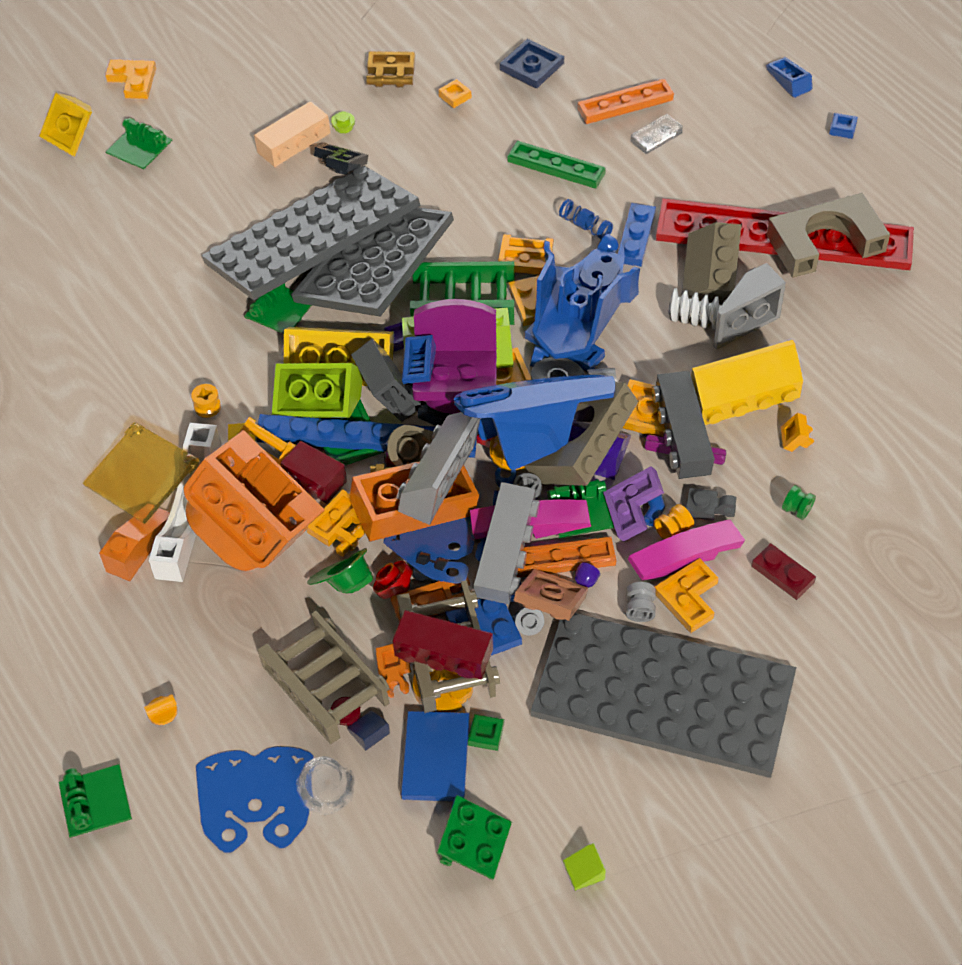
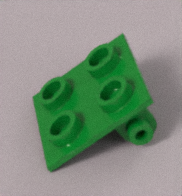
[106,118,173,170]
[244,283,312,334]
[547,479,615,538]
[58,764,132,838]
[436,795,512,880]

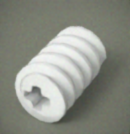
[668,288,726,330]

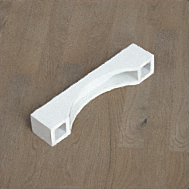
[149,423,221,582]

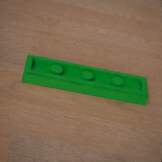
[507,140,606,189]

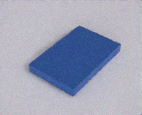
[401,711,469,802]

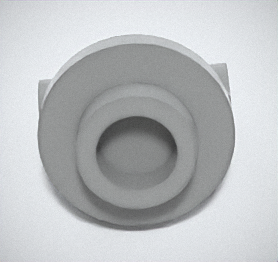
[512,607,544,636]

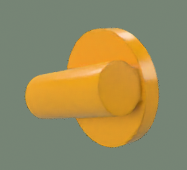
[144,694,178,725]

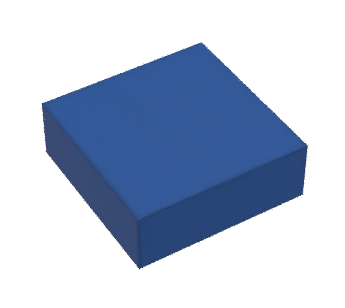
[829,113,858,139]

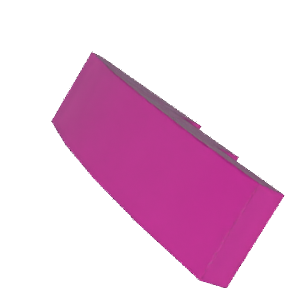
[470,499,591,539]
[628,520,745,581]

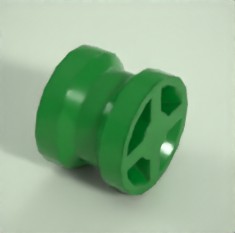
[782,485,816,520]

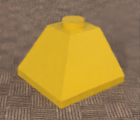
[39,92,92,156]

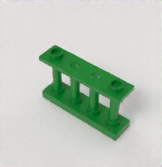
[410,261,515,325]

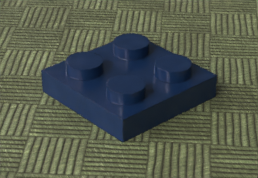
[500,38,564,89]

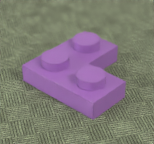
[603,466,664,542]

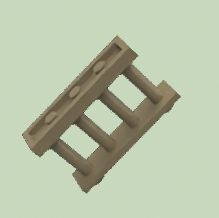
[397,580,500,713]
[257,611,389,745]

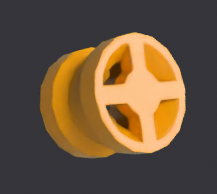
[191,384,221,418]

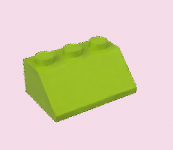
[272,363,363,418]

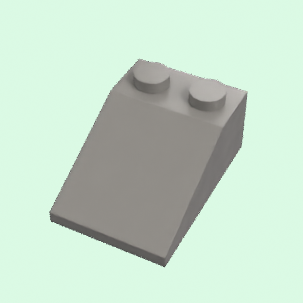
[713,263,786,350]

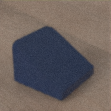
[347,710,390,751]

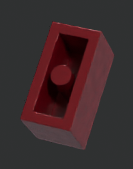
[280,441,347,504]

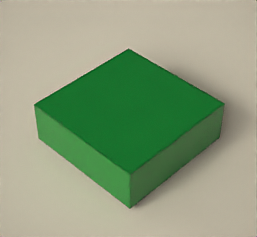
[468,714,504,751]

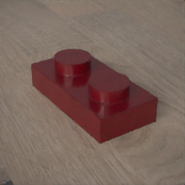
[751,543,816,600]

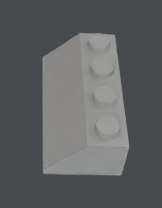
[397,412,481,525]

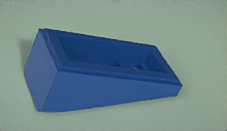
[766,57,813,98]
[402,335,436,384]

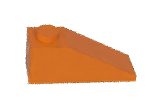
[99,505,170,581]

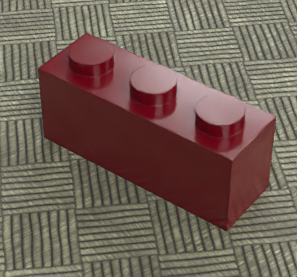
[393,610,493,680]

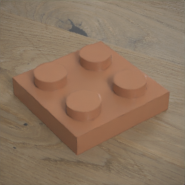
[514,569,588,621]

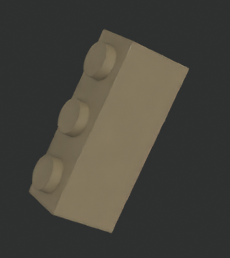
[681,222,741,305]

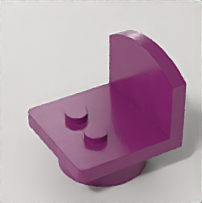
[412,299,497,414]

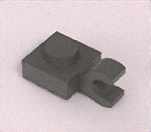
[686,488,737,521]

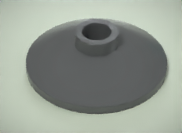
[531,357,584,380]

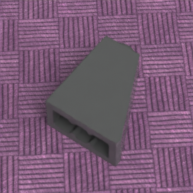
[352,339,423,422]

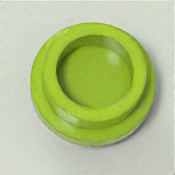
[331,111,355,133]

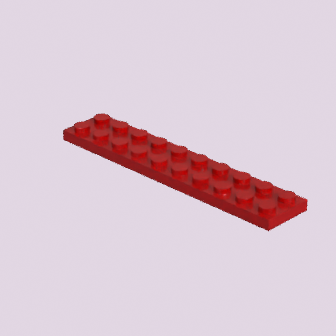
[656,198,914,271]

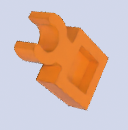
[376,644,411,698]

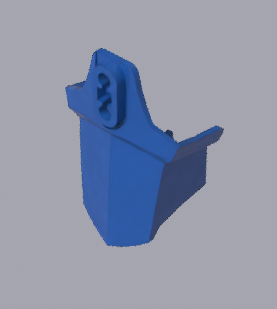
[532,240,640,359]

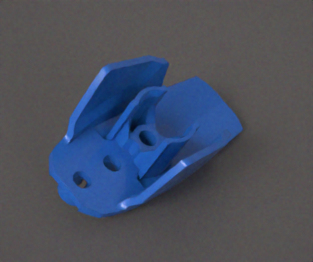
[454,375,615,470]

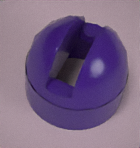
[575,563,600,588]

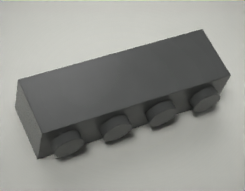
[652,371,715,479]

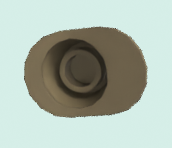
[387,425,434,466]

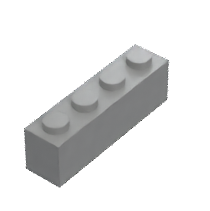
[474,482,540,604]

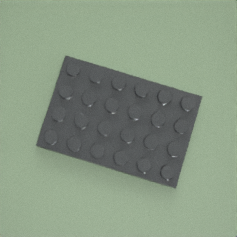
[291,208,454,317]

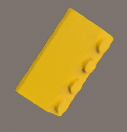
[283,327,394,386]
[691,340,803,425]

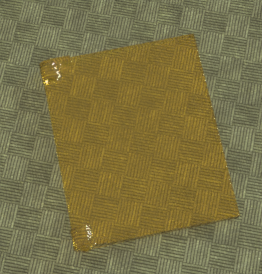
[82,422,200,524]

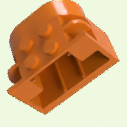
[184,430,325,571]

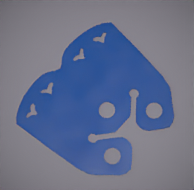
[383,508,487,584]
[196,747,314,853]

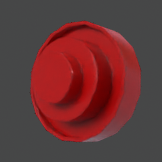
[373,560,412,599]

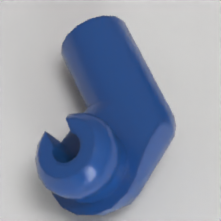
[643,494,665,526]

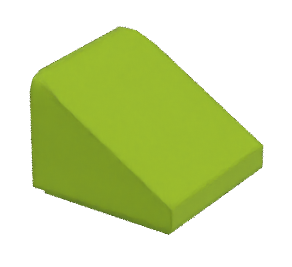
[563,843,606,891]

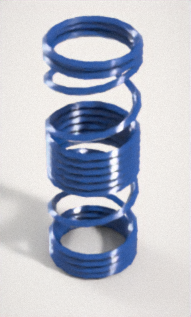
[559,199,613,240]

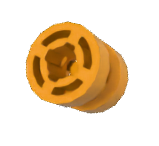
[654,504,694,540]

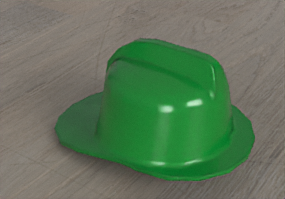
[307,548,373,593]

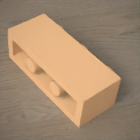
[254,101,330,167]

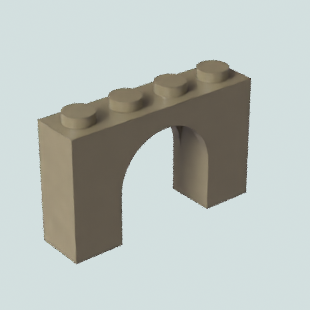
[767,193,890,278]
[525,382,639,485]

